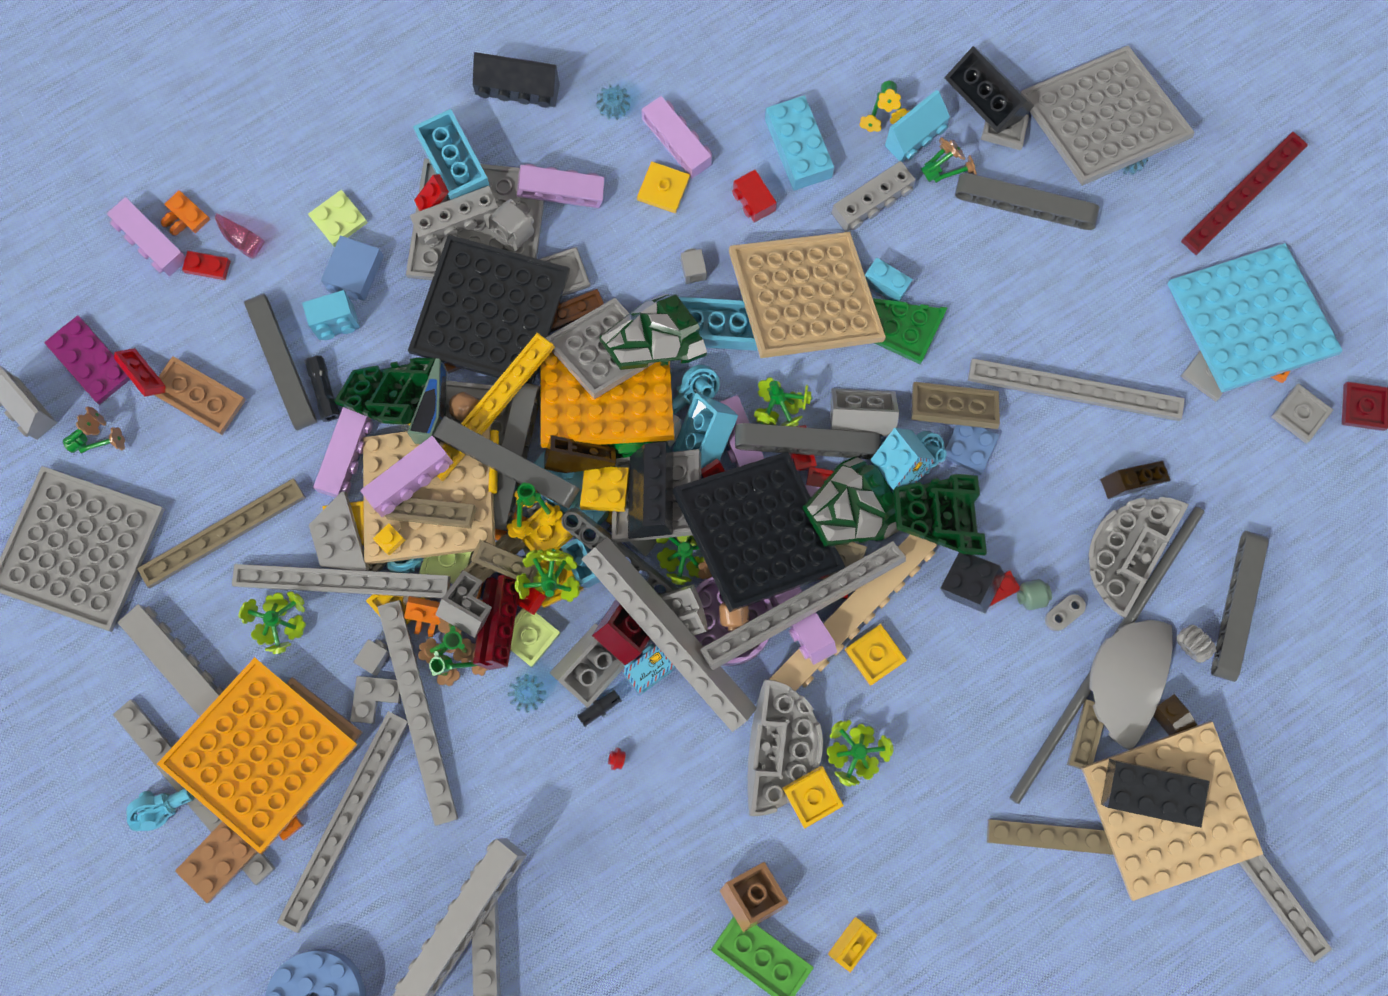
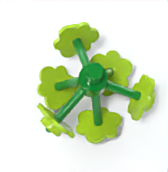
[754,377,813,427]
[656,535,704,585]
[515,548,580,602]
[238,591,306,654]
[827,720,894,787]

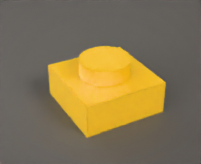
[373,523,406,556]

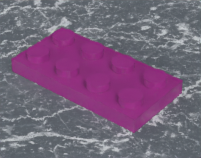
[44,315,130,405]

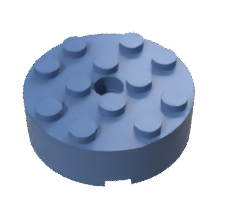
[265,949,366,996]

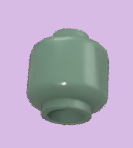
[1017,579,1052,610]

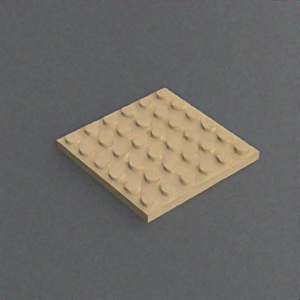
[729,232,886,358]
[363,425,495,565]
[1081,721,1263,901]

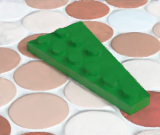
[873,298,947,365]

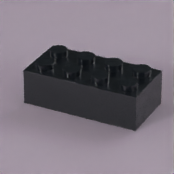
[1101,759,1210,828]

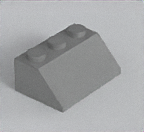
[0,366,57,440]
[830,388,899,436]
[550,623,625,708]

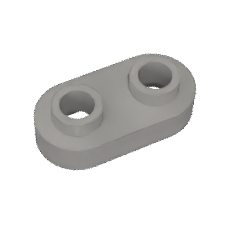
[1045,595,1086,631]

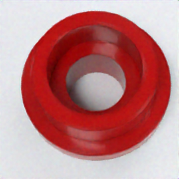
[608,747,626,770]

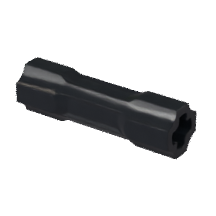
[305,356,340,422]

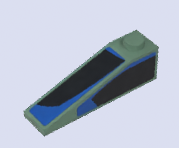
[407,358,447,445]

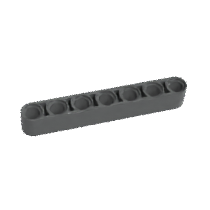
[955,173,1100,230]
[244,293,317,431]
[494,383,541,531]
[433,416,580,509]
[735,423,881,459]
[562,508,679,595]
[1211,531,1269,682]

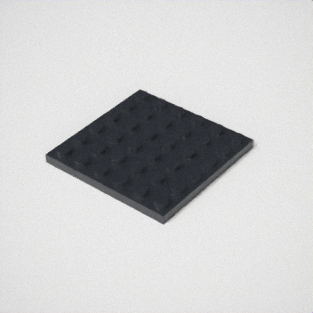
[408,234,570,384]
[672,451,846,613]

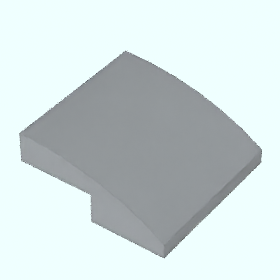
[659,584,708,635]

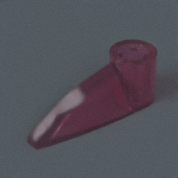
[215,213,265,259]

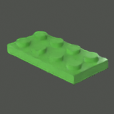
[710,916,814,996]

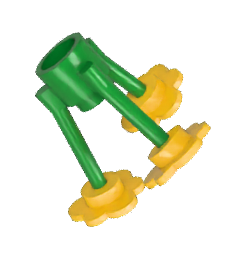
[859,81,910,132]
[507,482,563,539]

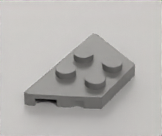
[309,491,369,571]

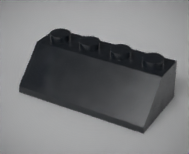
[944,46,1034,133]
[472,52,560,108]
[628,442,673,539]

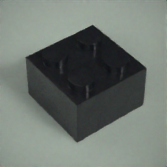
[940,553,1005,614]

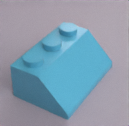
[885,90,950,162]
[673,392,738,469]

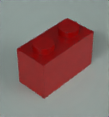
[732,169,777,223]

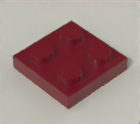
[1342,382,1388,431]

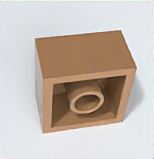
[720,862,789,932]

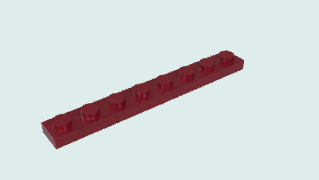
[1181,132,1308,255]

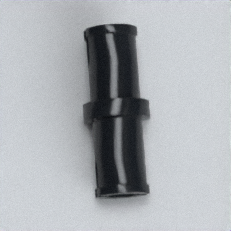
[577,689,622,727]

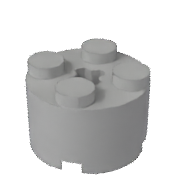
[486,199,534,251]

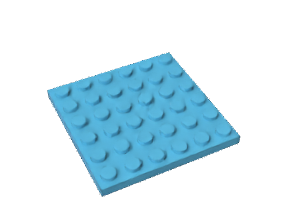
[1167,243,1343,393]

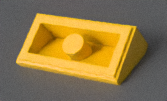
[828,917,878,973]

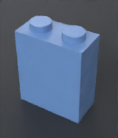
[321,235,384,301]

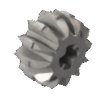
[1176,625,1216,663]

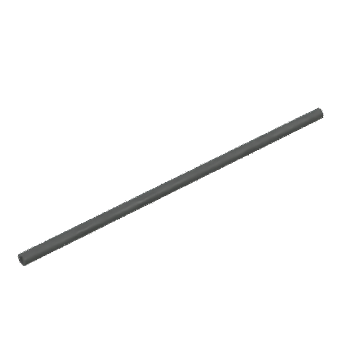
[1009,507,1205,804]

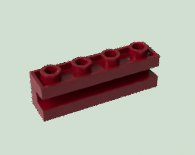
[473,575,519,670]

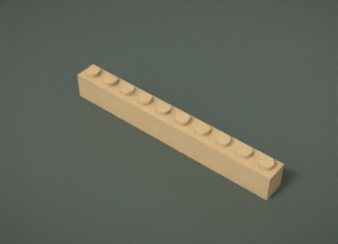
[769,534,937,691]

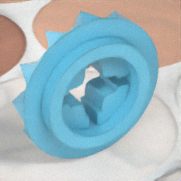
[387,558,423,573]

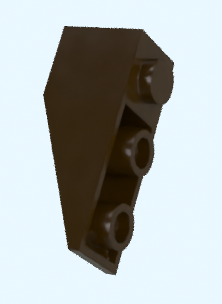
[1100,461,1171,499]

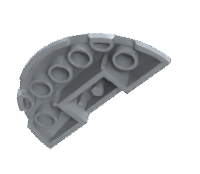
[1089,497,1189,618]
[1089,620,1173,750]
[748,679,823,816]

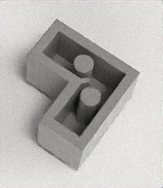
[436,570,492,638]

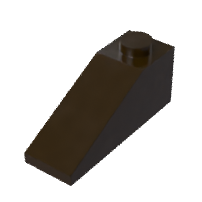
[544,435,616,473]
[1153,694,1197,736]

